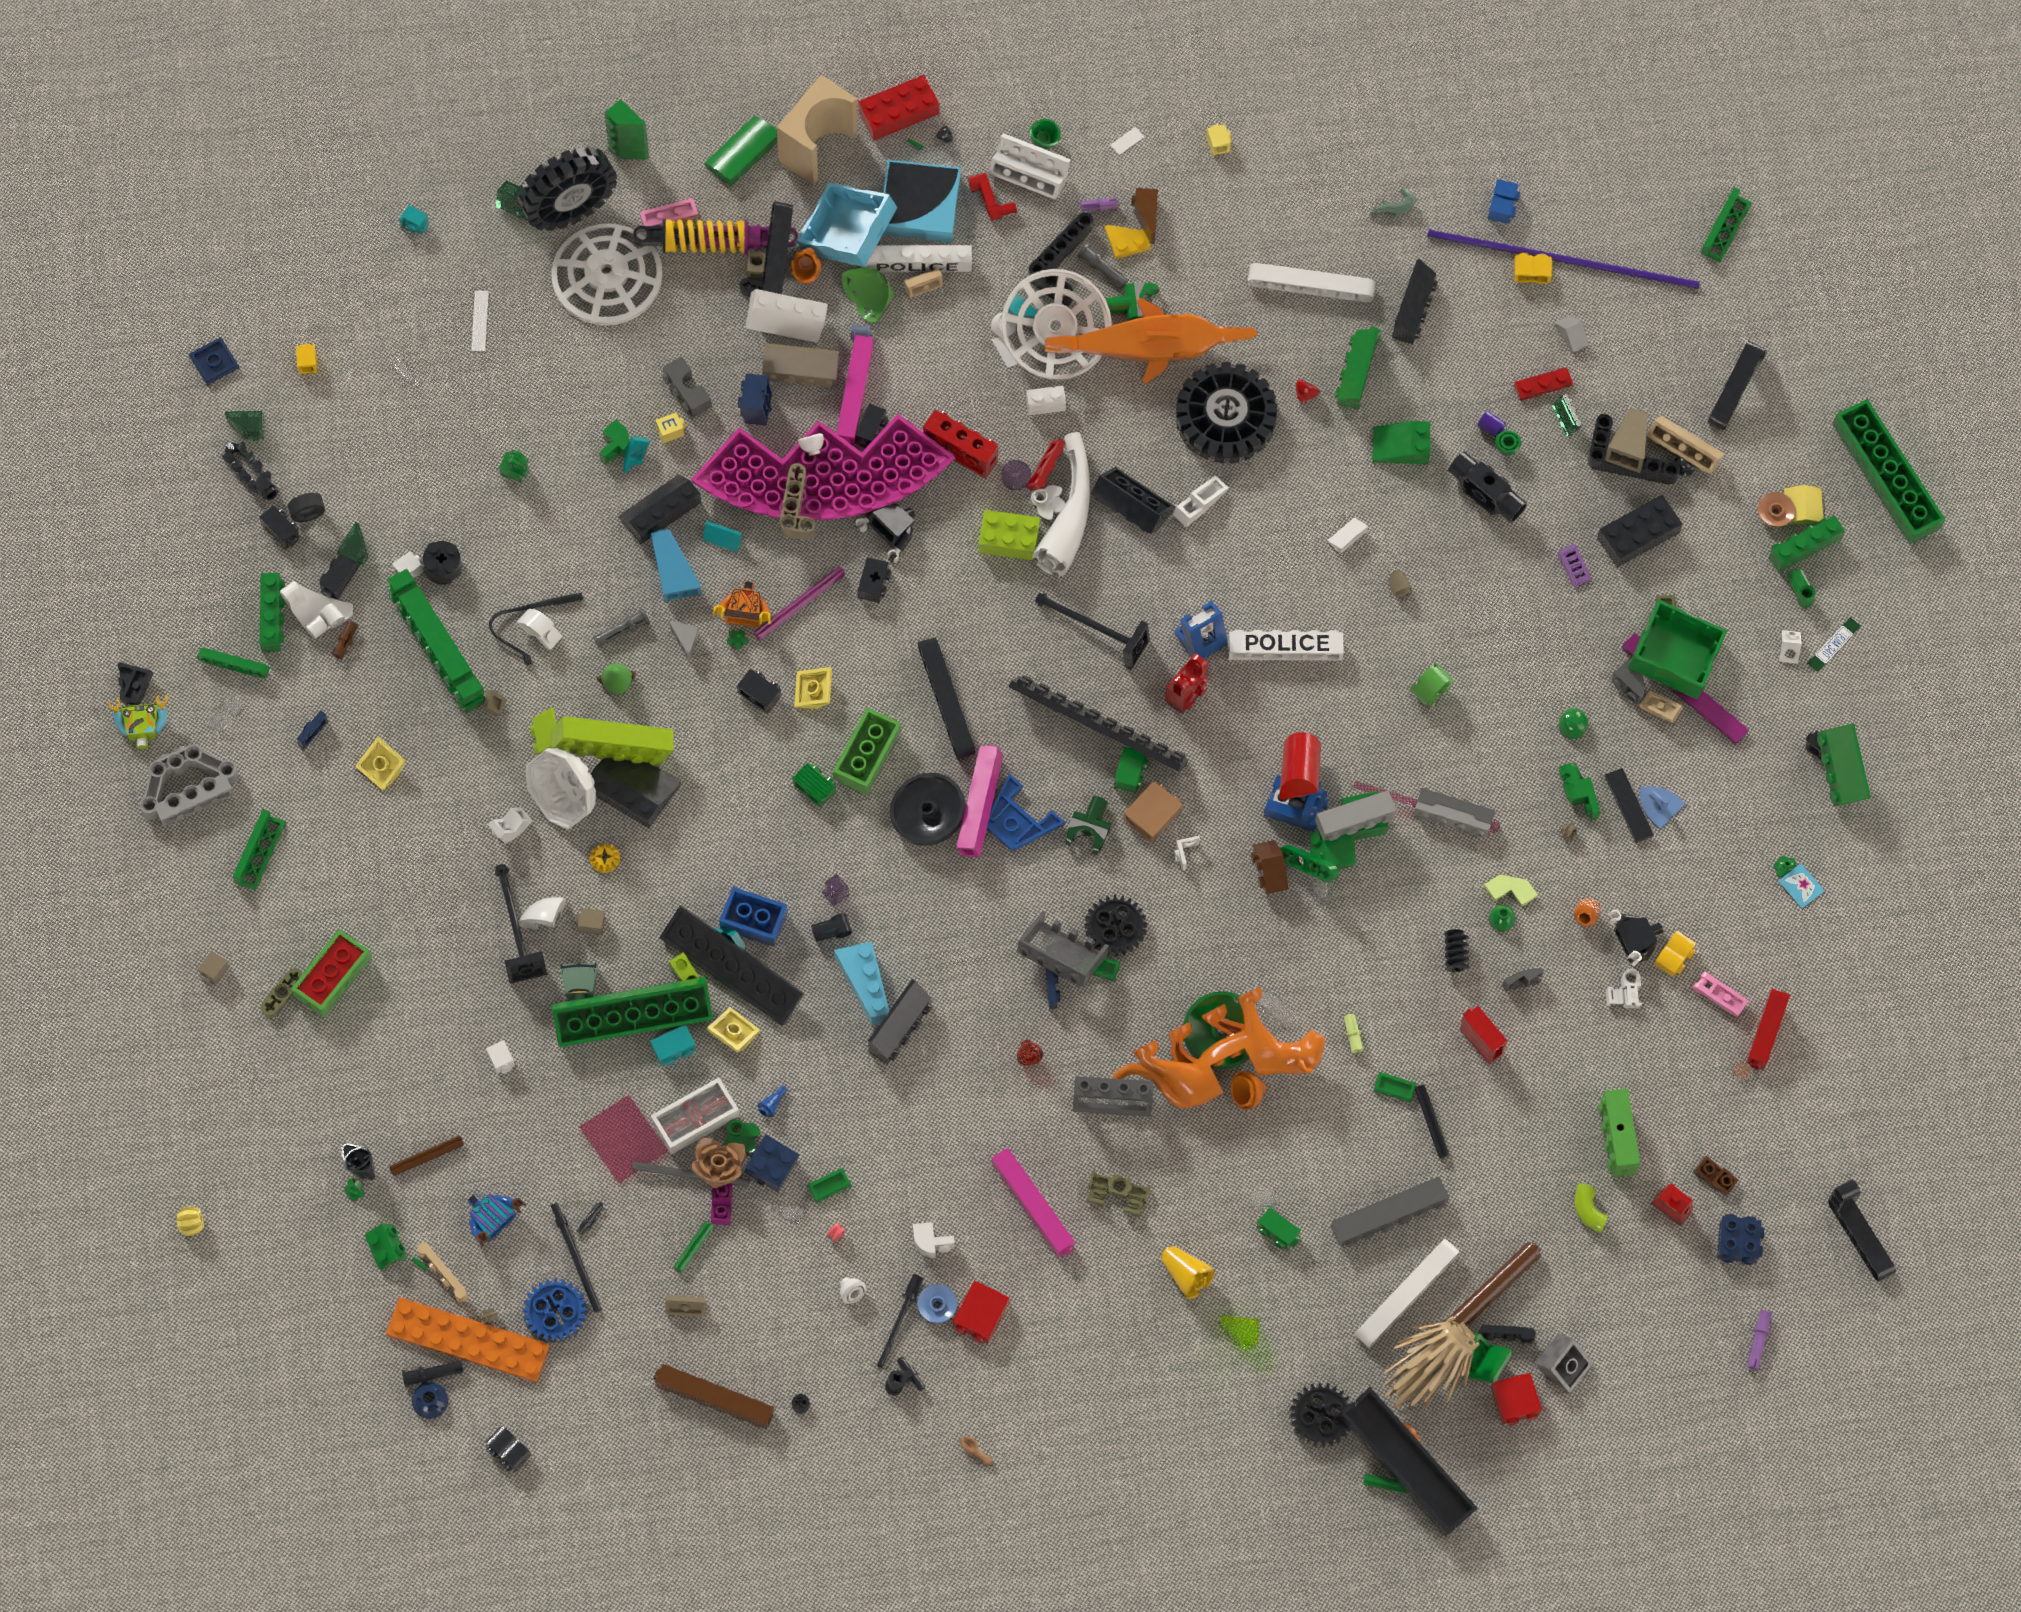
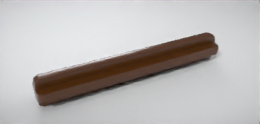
[389,1135,464,1176]

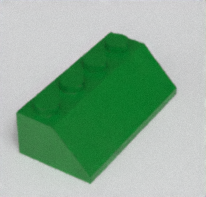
[604,99,649,160]
[1334,329,1379,409]
[1817,723,1871,807]

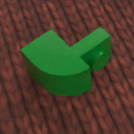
[599,419,630,465]

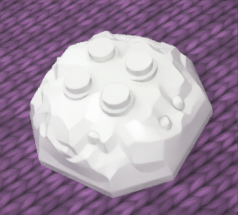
[526,748,596,829]

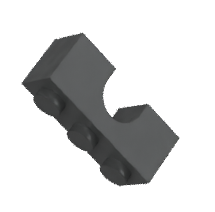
[662,356,712,417]

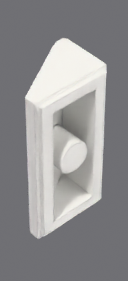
[1327,517,1368,554]

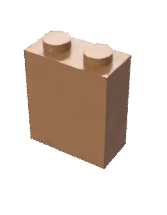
[1123,781,1183,843]

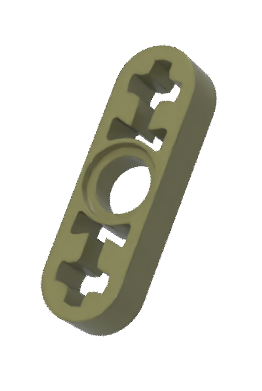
[261,969,302,1018]

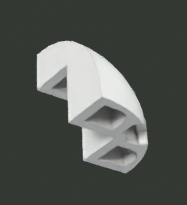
[519,897,567,931]

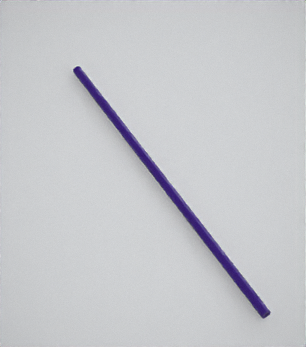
[1427,229,1700,289]

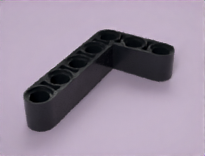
[1028,212,1093,306]
[1707,340,1767,430]
[1588,414,1680,485]
[1828,1179,1896,1282]

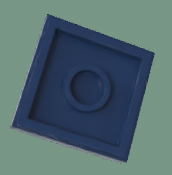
[188,337,240,385]

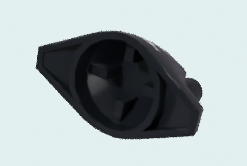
[341,1143,375,1180]

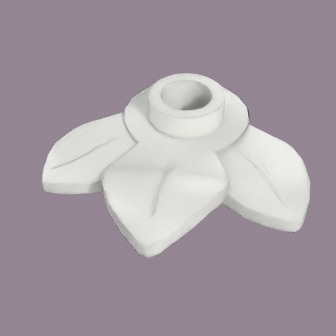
[1031,485,1066,520]

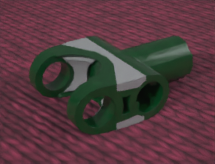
[1065,796,1111,855]

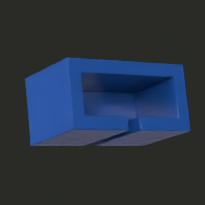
[1488,179,1521,224]

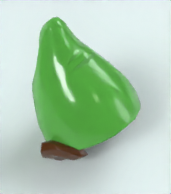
[596,663,637,694]

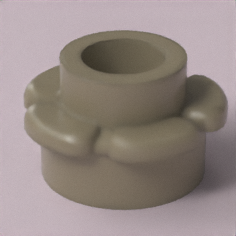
[1560,822,1577,840]
[480,1308,499,1323]

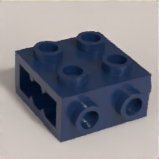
[1717,1214,1765,1265]

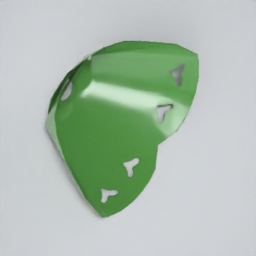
[841,267,894,323]

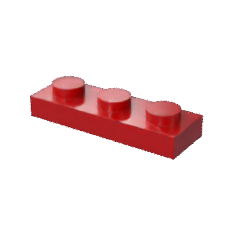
[1514,367,1573,401]
[1026,439,1066,491]

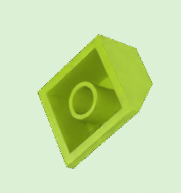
[530,707,557,755]

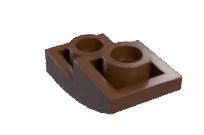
[1693,1156,1739,1195]

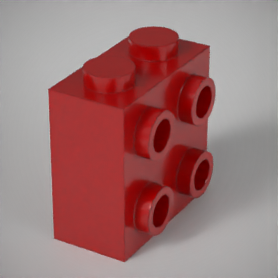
[1490,1372,1542,1426]

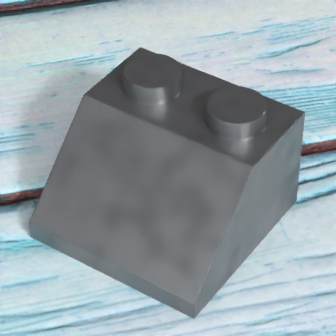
[1535,1333,1593,1393]

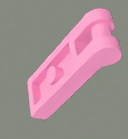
[1692,972,1749,1018]

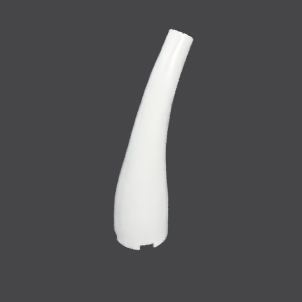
[1032,432,1090,576]

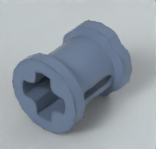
[851,323,871,340]

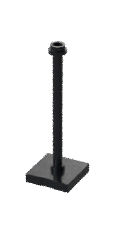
[1035,593,1150,670]
[495,864,548,984]

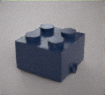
[738,374,773,426]
[744,1135,800,1193]

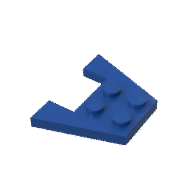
[987,774,1066,852]

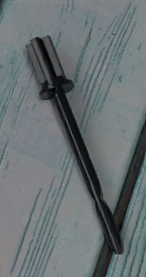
[877,1274,924,1368]

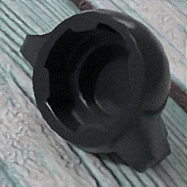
[936,125,953,142]
[1674,458,1695,477]

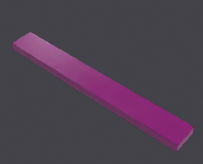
[1622,633,1749,745]

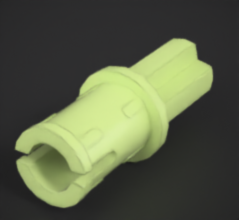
[1344,1014,1364,1053]

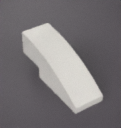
[1173,475,1229,527]

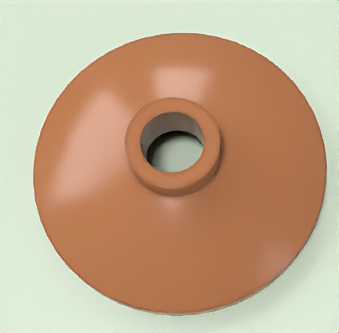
[1757,492,1795,527]

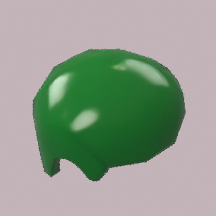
[1558,708,1588,739]

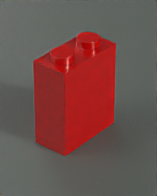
[1460,1006,1508,1064]
[953,1280,1010,1344]

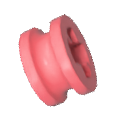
[827,1223,846,1242]

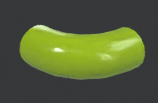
[1574,1183,1608,1234]

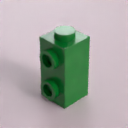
[1256,1207,1301,1250]

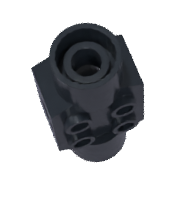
[1448,451,1528,523]

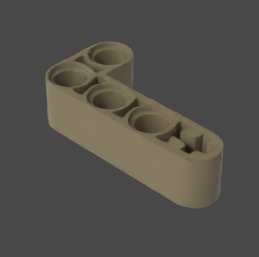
[780,463,815,540]

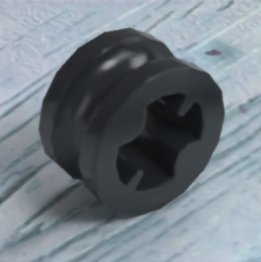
[792,1394,810,1414]

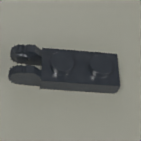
[1479,1325,1536,1343]

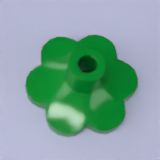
[1774,856,1797,877]

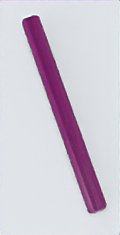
[754,566,845,640]

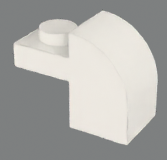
[517,609,563,650]
[488,807,533,843]
[913,1222,954,1258]

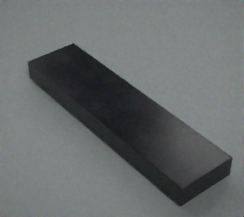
[1604,768,1654,843]

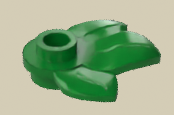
[724,1120,761,1153]

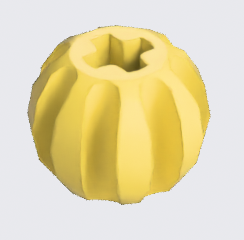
[176,1207,204,1236]

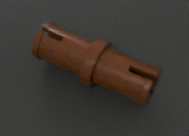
[332,621,359,659]

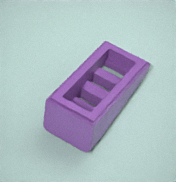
[1557,544,1591,588]

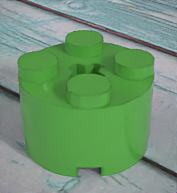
[1409,662,1454,707]

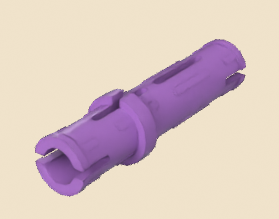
[1746,1310,1773,1370]

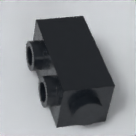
[855,403,888,448]
[259,505,300,550]
[319,554,357,600]

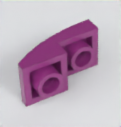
[711,1184,733,1225]

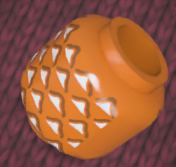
[1574,898,1601,927]

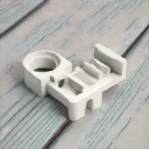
[1606,969,1642,1008]

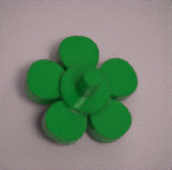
[727,630,749,649]
[344,1178,365,1201]

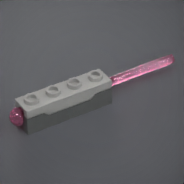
[1353,781,1500,838]

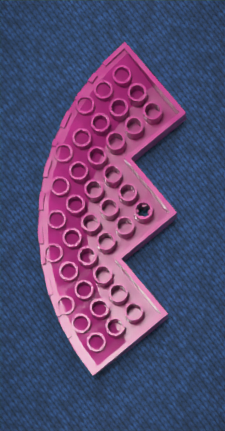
[691,414,956,520]

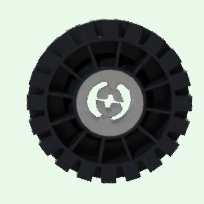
[517,147,618,231]
[1175,362,1277,463]

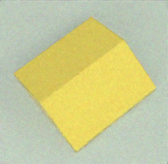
[1784,485,1823,524]
[794,667,832,709]
[355,737,406,791]
[707,1007,760,1052]

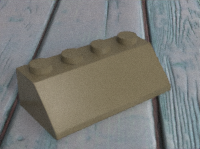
[762,343,839,388]

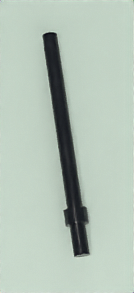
[551,1203,602,1313]

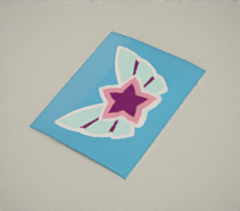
[1779,863,1825,908]

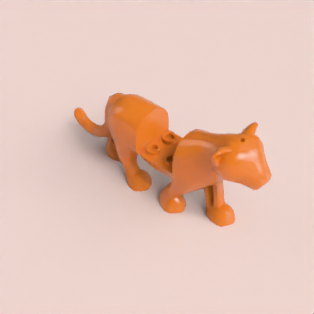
[1112,986,1325,1109]

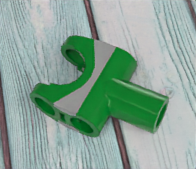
[1106,282,1159,321]

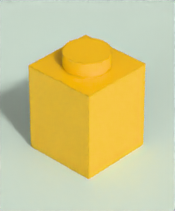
[296,344,318,374]

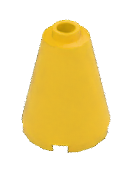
[1161,1246,1215,1299]

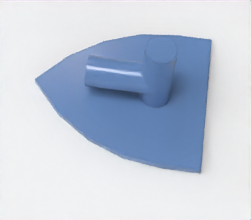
[1640,786,1686,829]

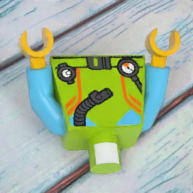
[109,695,169,750]

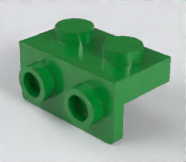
[364,1223,407,1270]

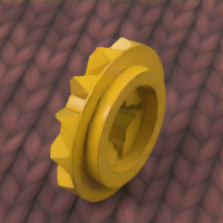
[589,843,620,873]

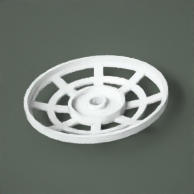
[552,224,663,325]
[1001,269,1112,380]

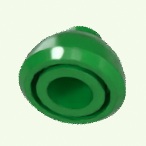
[1495,430,1522,456]
[1488,905,1515,931]

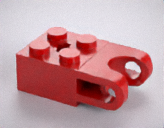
[1165,653,1209,714]

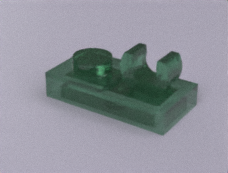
[1552,394,1582,436]

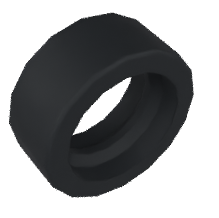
[287,493,326,522]

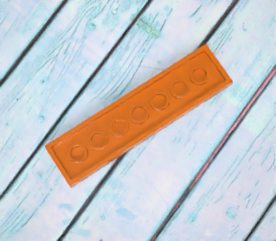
[386,1297,550,1383]

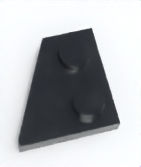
[118,662,154,705]

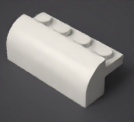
[988,134,1071,200]

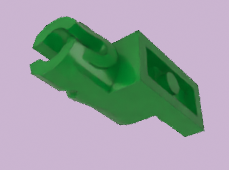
[1559,763,1600,820]

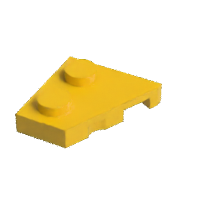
[1105,225,1151,259]

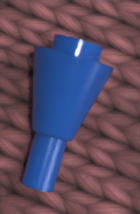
[758,1085,787,1117]

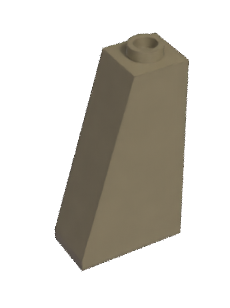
[1605,408,1648,473]

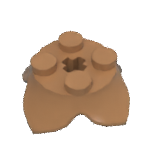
[692,1137,746,1188]

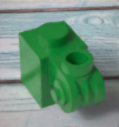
[499,450,530,482]

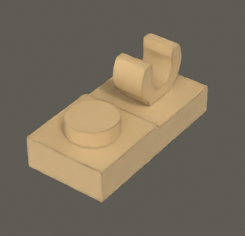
[1640,691,1683,723]

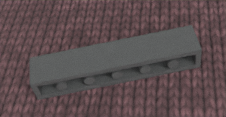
[1331,1176,1449,1248]

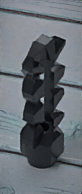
[222,441,278,501]

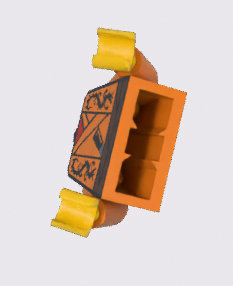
[712,581,771,628]

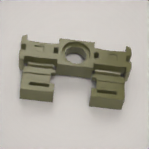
[1087,1170,1151,1217]

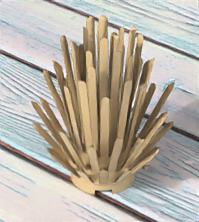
[1382,1316,1479,1411]

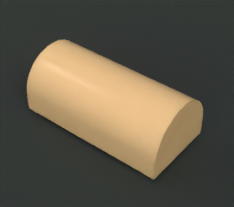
[903,268,943,298]

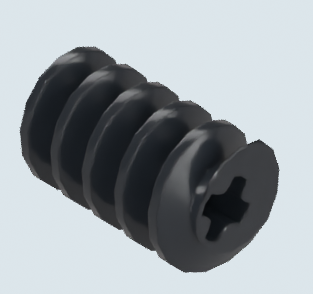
[1444,929,1470,972]

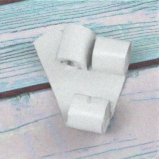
[280,581,353,639]

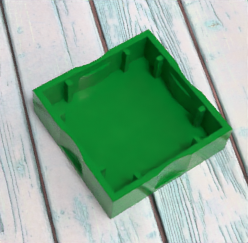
[1628,599,1728,699]

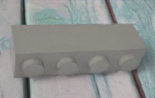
[1315,790,1397,841]

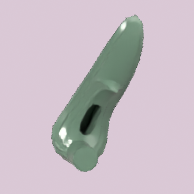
[1369,187,1416,218]

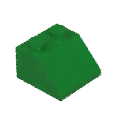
[1310,830,1356,871]

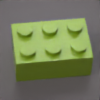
[978,510,1040,561]

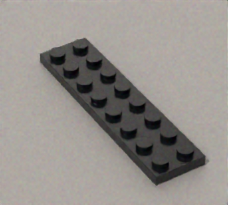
[659,905,805,1026]

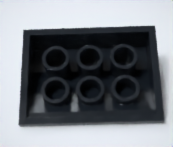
[590,758,681,829]

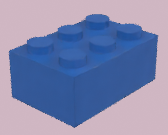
[719,887,788,947]

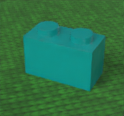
[650,1025,696,1066]

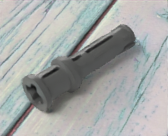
[1077,244,1129,289]
[593,608,650,647]

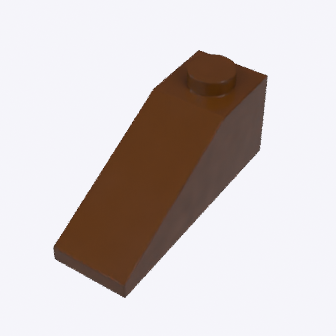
[1131,188,1158,244]

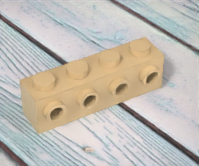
[1646,416,1724,474]

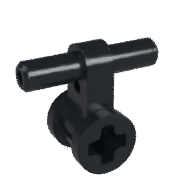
[885,1357,925,1396]

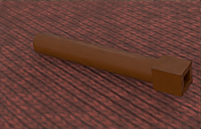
[1427,1242,1541,1340]

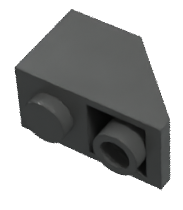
[1612,658,1644,705]

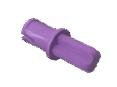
[1080,197,1118,212]

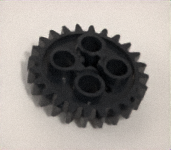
[1084,894,1147,957]
[1289,1382,1351,1448]

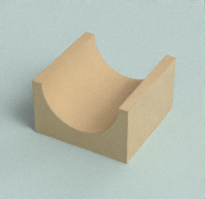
[777,75,858,185]

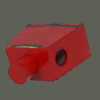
[1651,1183,1693,1226]

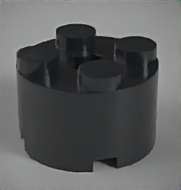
[423,541,462,585]

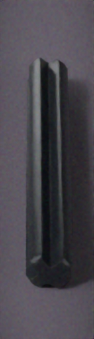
[1415,1085,1449,1158]

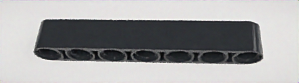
[761,201,793,294]
[917,637,976,759]

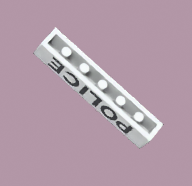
[861,245,972,272]
[1228,630,1344,661]

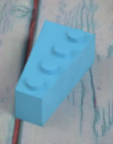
[834,942,889,1025]

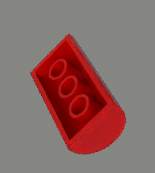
[1280,732,1321,800]

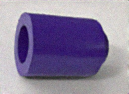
[1477,410,1507,438]

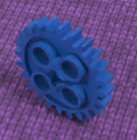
[522,1278,587,1343]

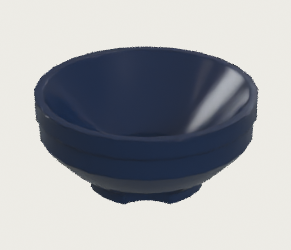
[412,1382,448,1419]

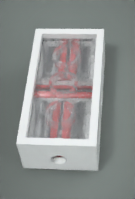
[651,1078,739,1155]

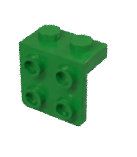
[1458,1332,1513,1384]

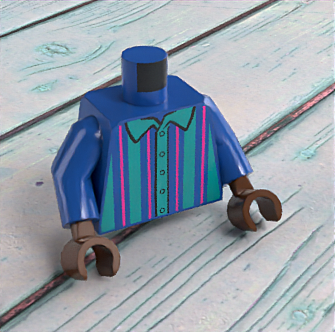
[468,1193,526,1247]

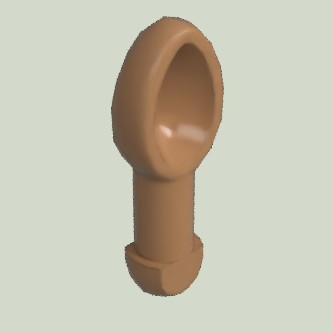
[960,1436,992,1466]

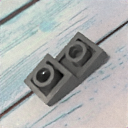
[1502,968,1544,992]

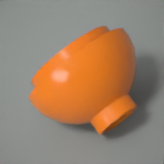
[1230,1071,1266,1110]

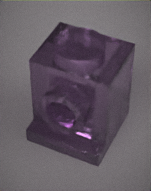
[822,873,849,906]

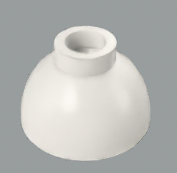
[991,312,1017,337]
[798,433,824,456]
[840,1277,866,1304]

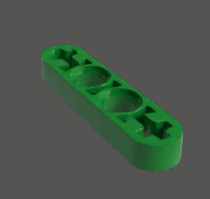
[197,648,270,679]
[1280,845,1339,882]

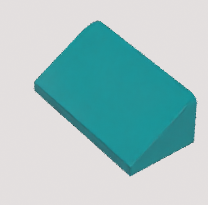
[703,521,742,552]

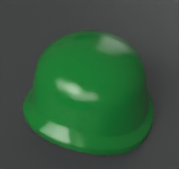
[1029,119,1061,150]

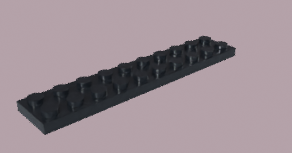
[1009,675,1189,771]

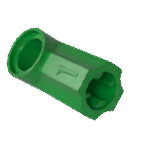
[1787,568,1816,608]

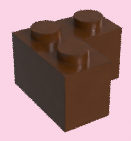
[1250,840,1289,895]

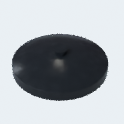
[890,773,966,846]

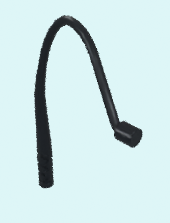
[489,592,583,665]

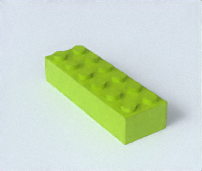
[552,716,674,765]

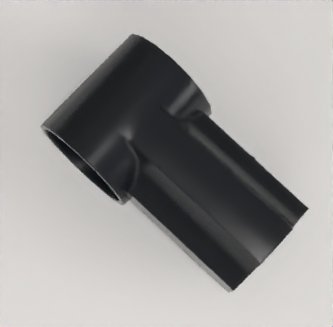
[811,913,852,942]

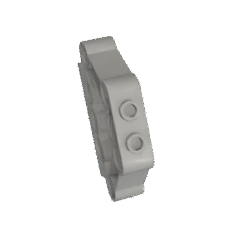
[139,744,239,827]

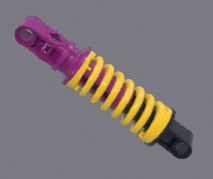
[633,218,798,255]

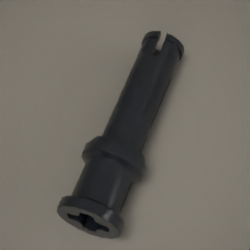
[402,1360,464,1388]

